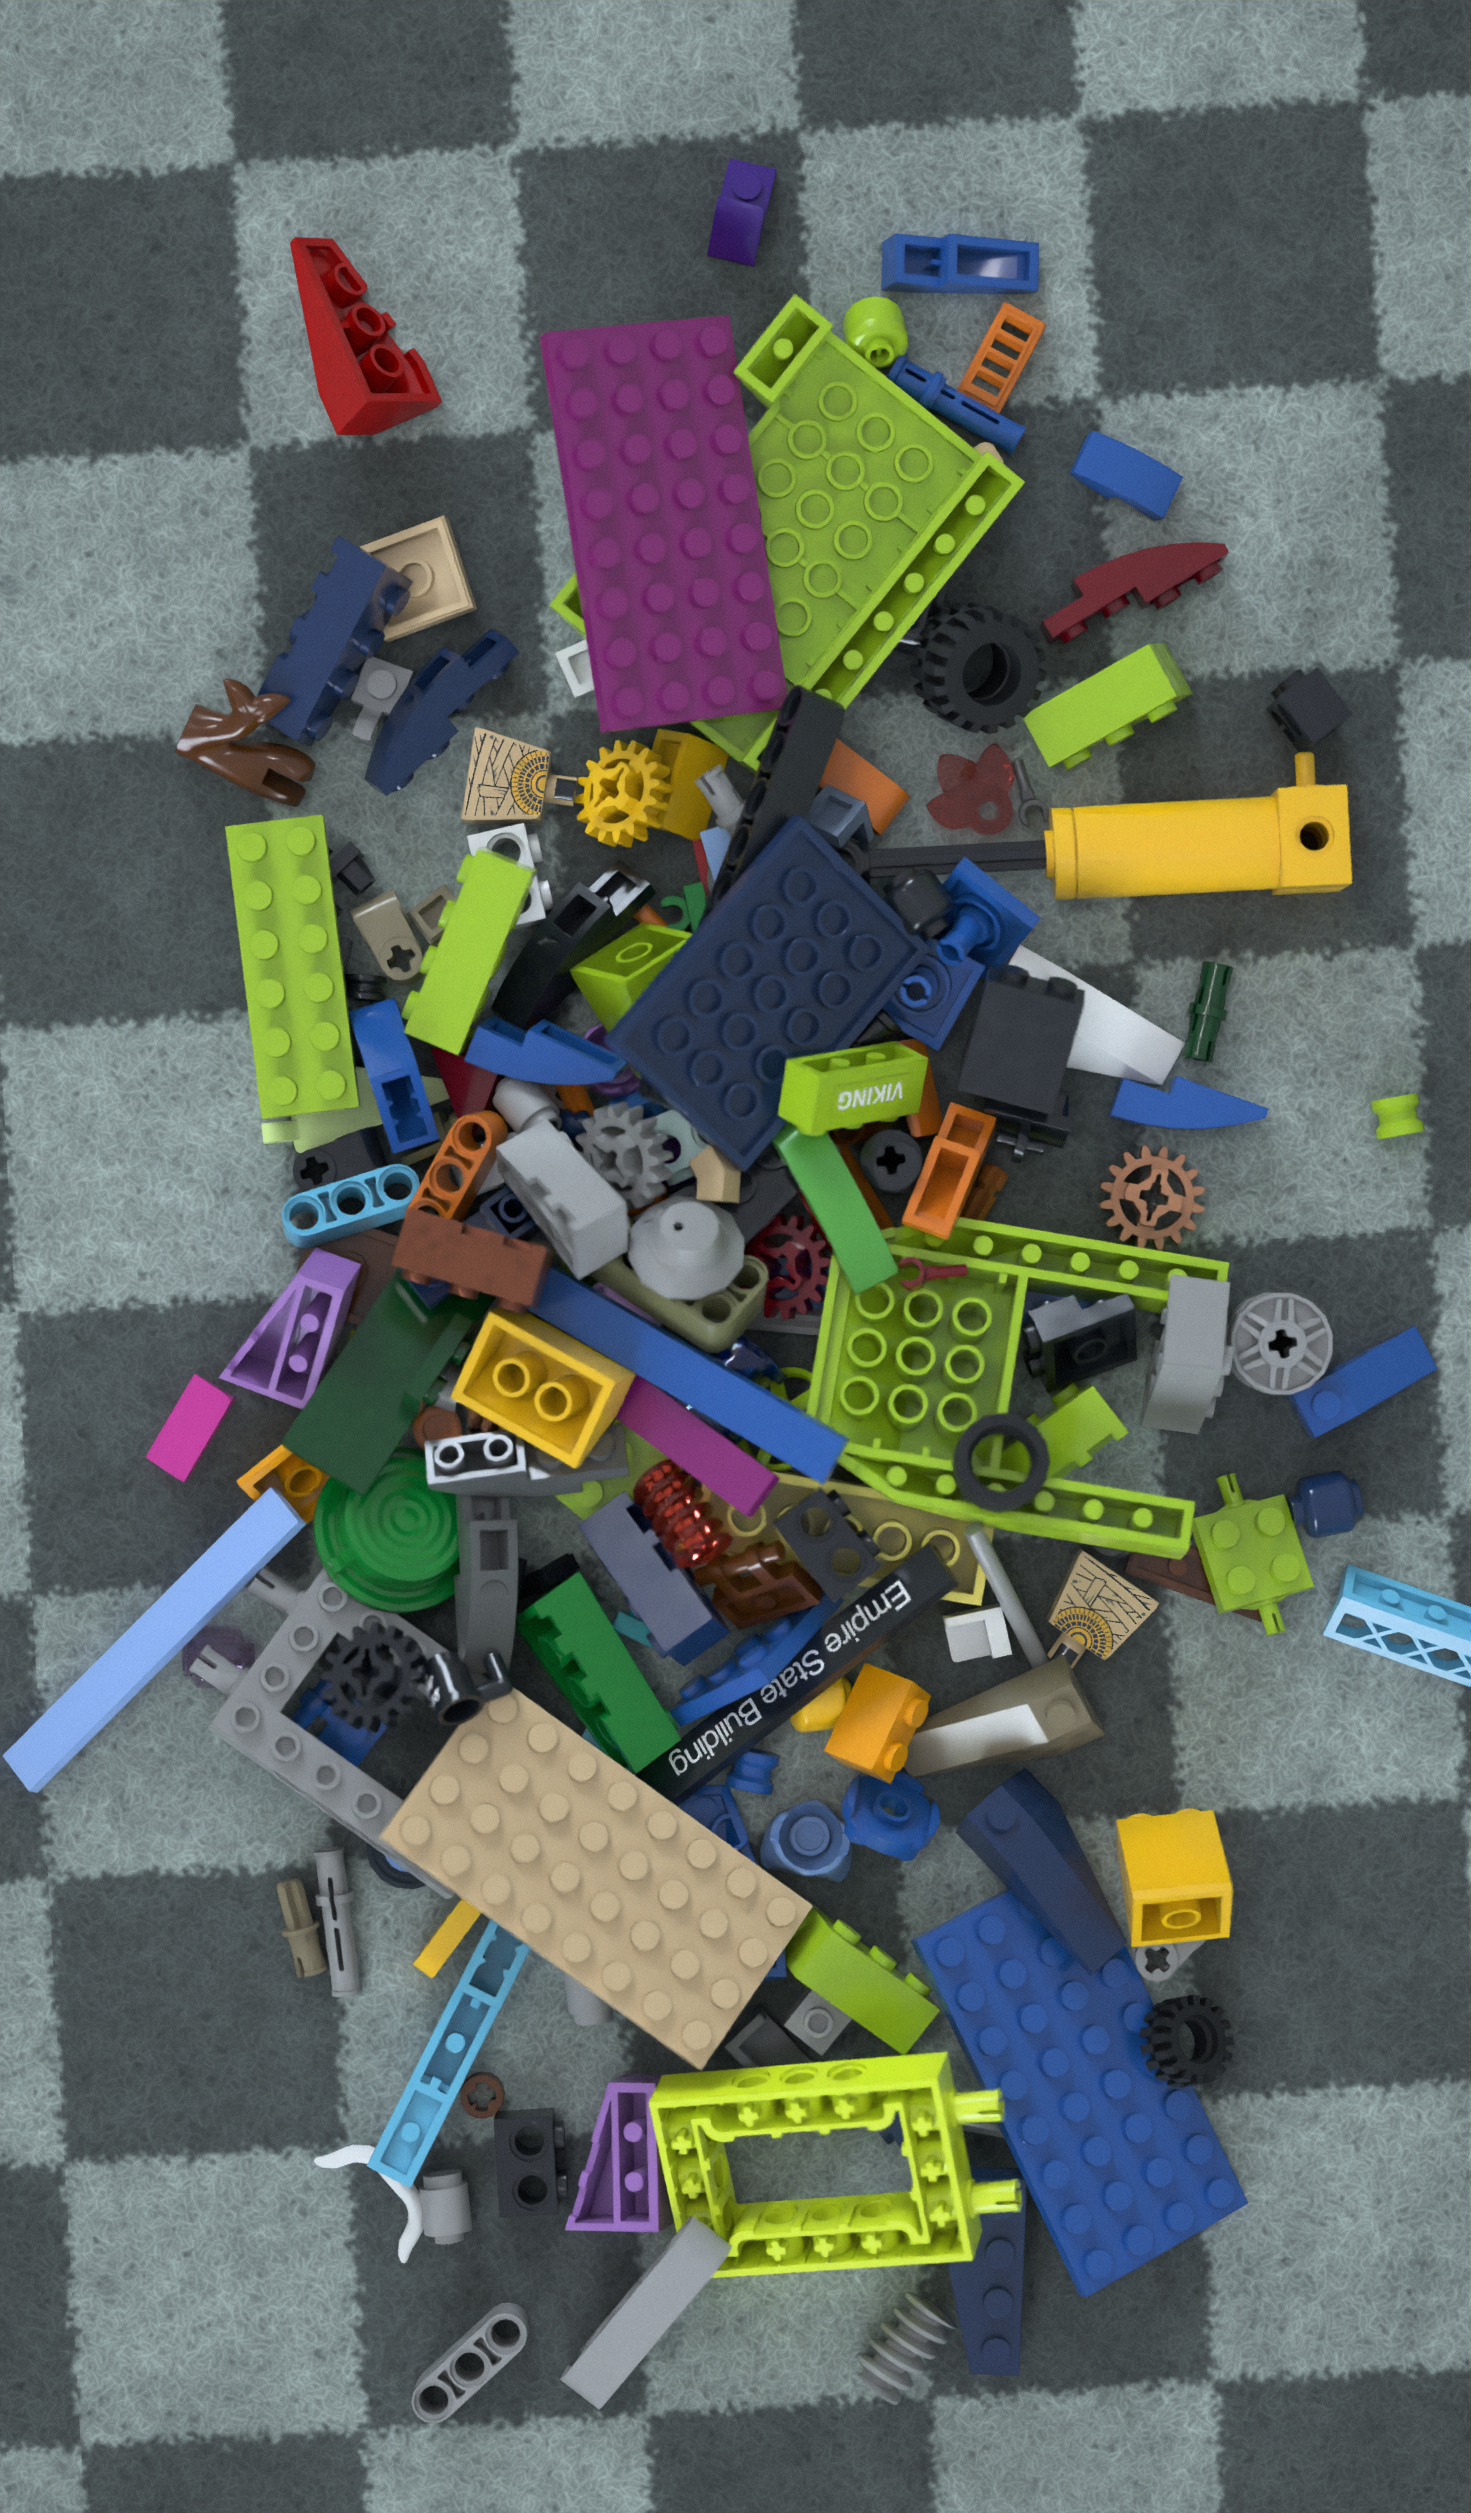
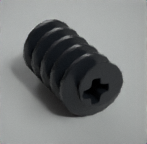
[860,1130,925,1195]

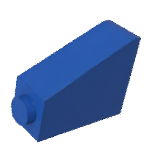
[349,997,440,1154]

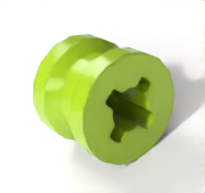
[1370,1093,1425,1140]

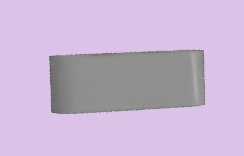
[411,2302,529,2424]

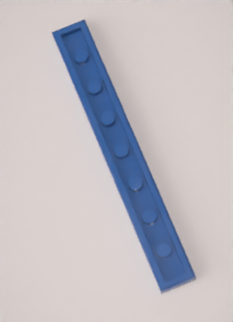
[526,1263,850,1484]

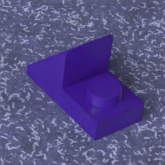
[707,158,777,267]

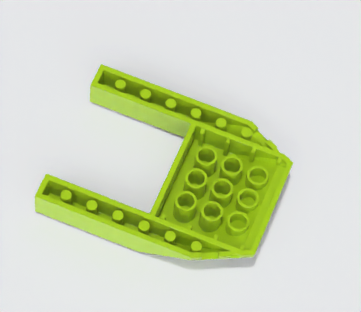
[806,1217,1229,1560]

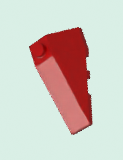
[290,237,442,435]

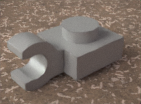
[351,656,414,746]

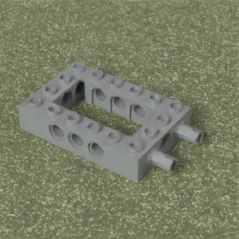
[189,1565,490,1899]

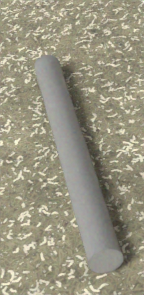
[964,1522,1050,1669]

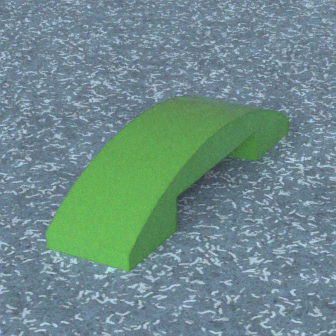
[771,1121,899,1296]

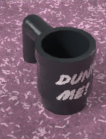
[422,1651,514,1726]

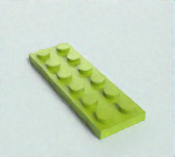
[225,814,361,1119]

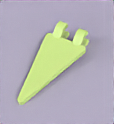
[256,1067,450,1153]

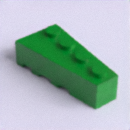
[515,1571,681,1775]

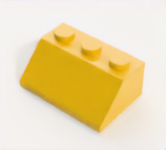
[450,1307,636,1469]

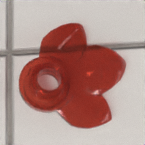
[926,743,1015,835]

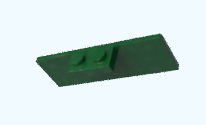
[282,1211,497,1496]

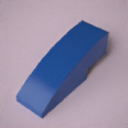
[881,233,1039,294]
[464,1015,629,1085]
[1107,1076,1269,1130]

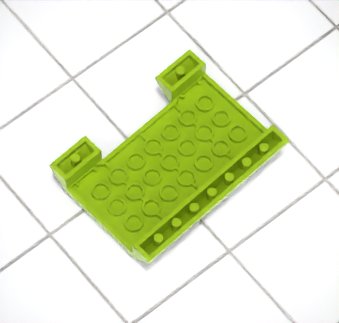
[549,294,1025,775]

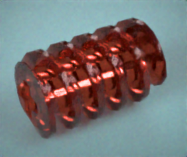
[633,1459,733,1568]

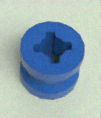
[725,1748,780,1795]

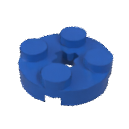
[841,1771,940,1861]

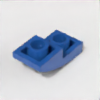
[1069,431,1183,521]

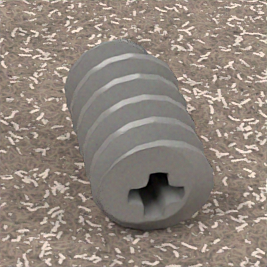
[856,2292,958,2405]

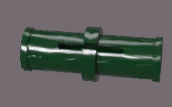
[1182,961,1234,1063]

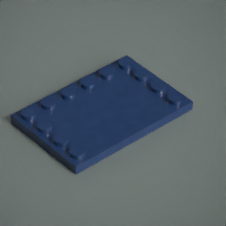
[603,815,931,1172]

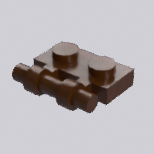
[694,1540,822,1630]

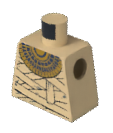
[461,727,578,825]
[1046,1548,1159,1669]

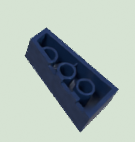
[257,535,413,747]
[947,2166,1027,2376]

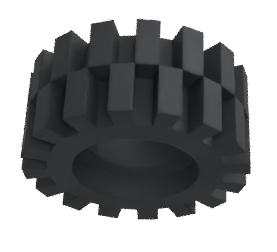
[1140,1995,1234,2087]

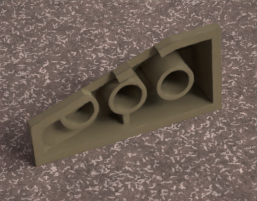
[904,1655,1106,1777]

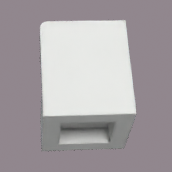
[942,1603,1012,1662]

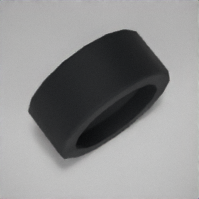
[952,1413,1050,1513]

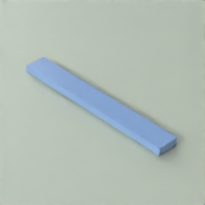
[3,1487,306,1793]

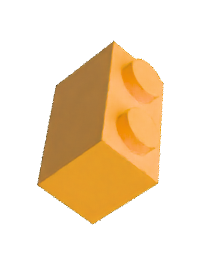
[824,1663,931,1784]

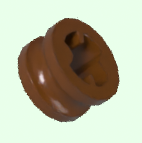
[460,2071,505,2119]

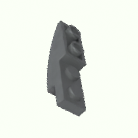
[424,1423,629,1497]
[454,1494,518,1674]

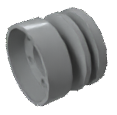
[1225,1293,1333,1395]

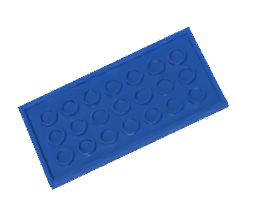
[911,1888,1248,2297]

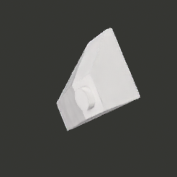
[1008,945,1185,1086]

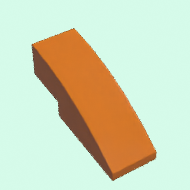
[901,1102,997,1240]

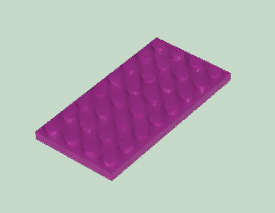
[539,315,787,733]

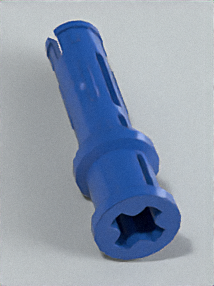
[887,353,1026,455]

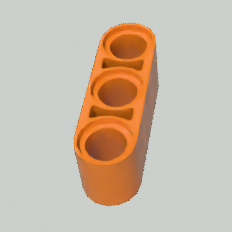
[817,738,910,836]
[405,1110,508,1223]

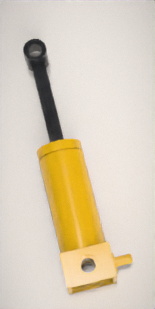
[828,752,1352,900]

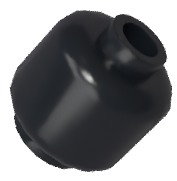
[882,866,954,942]

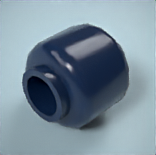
[1288,1470,1363,1538]

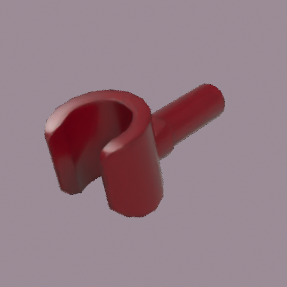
[898,1257,967,1291]

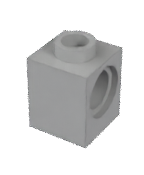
[783,1986,852,2056]

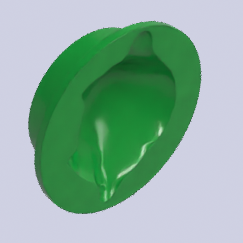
[313,1446,460,1613]

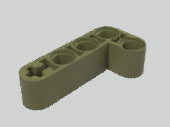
[588,1228,768,1352]

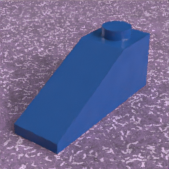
[1287,1326,1438,1438]

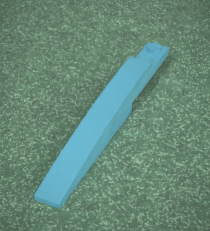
[367,1728,605,2188]

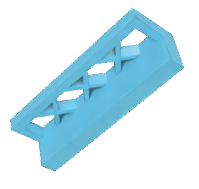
[1323,1564,1471,1687]

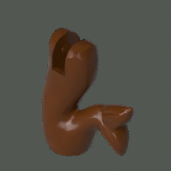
[175,679,316,807]

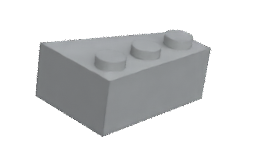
[496,1119,631,1280]
[1141,1274,1233,1434]

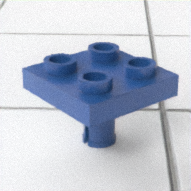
[936,857,1041,979]
[882,935,987,1051]

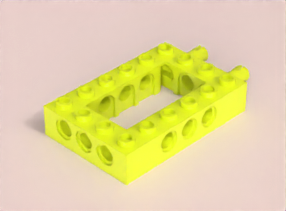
[649,2052,1022,2278]

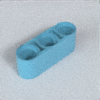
[282,1164,420,1249]

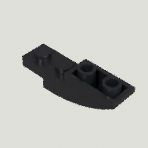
[491,859,656,1032]

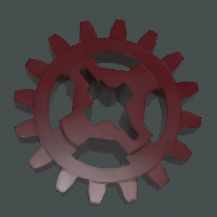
[738,1213,831,1320]

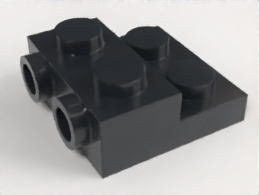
[1020,1293,1137,1393]

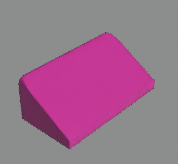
[146,1374,236,1483]

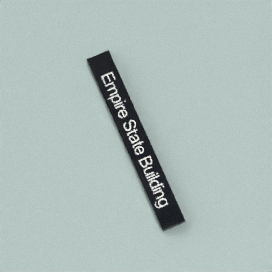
[634,1542,959,1806]

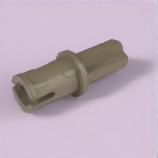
[276,1878,327,1978]

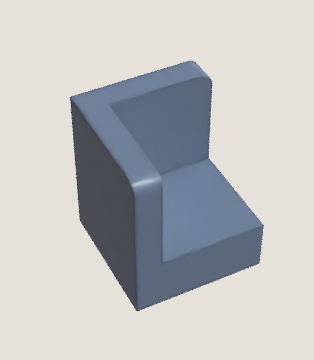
[806,784,874,849]

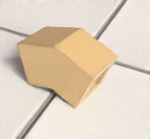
[688,1144,741,1203]

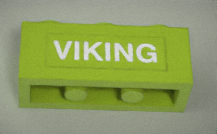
[778,1041,929,1136]

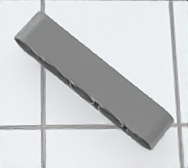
[560,2216,732,2409]

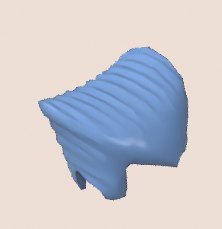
[760,1799,853,1883]

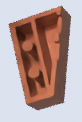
[391,1207,555,1314]

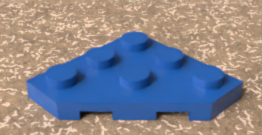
[669,1590,844,1727]

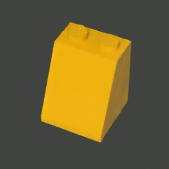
[1116,1808,1233,1947]

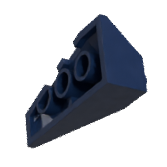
[956,1768,1127,1976]

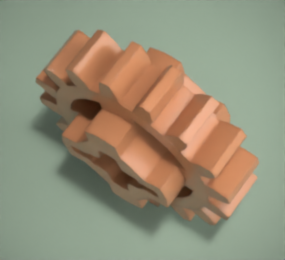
[1098,1145,1205,1250]

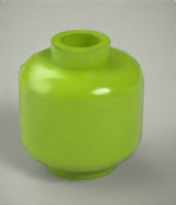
[842,296,909,370]

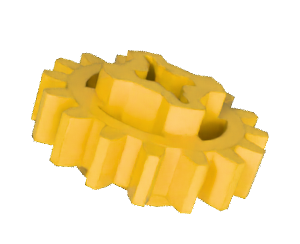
[574,740,673,848]

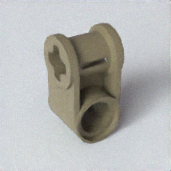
[350,888,425,986]

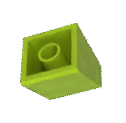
[569,922,693,1078]

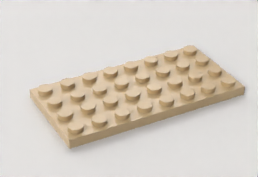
[378,1688,813,2070]

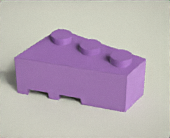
[219,1248,361,1410]
[565,2074,674,2232]

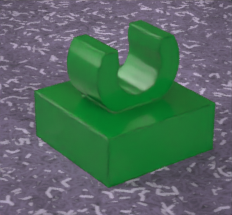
[661,882,707,933]

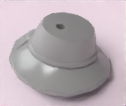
[628,1195,744,1300]

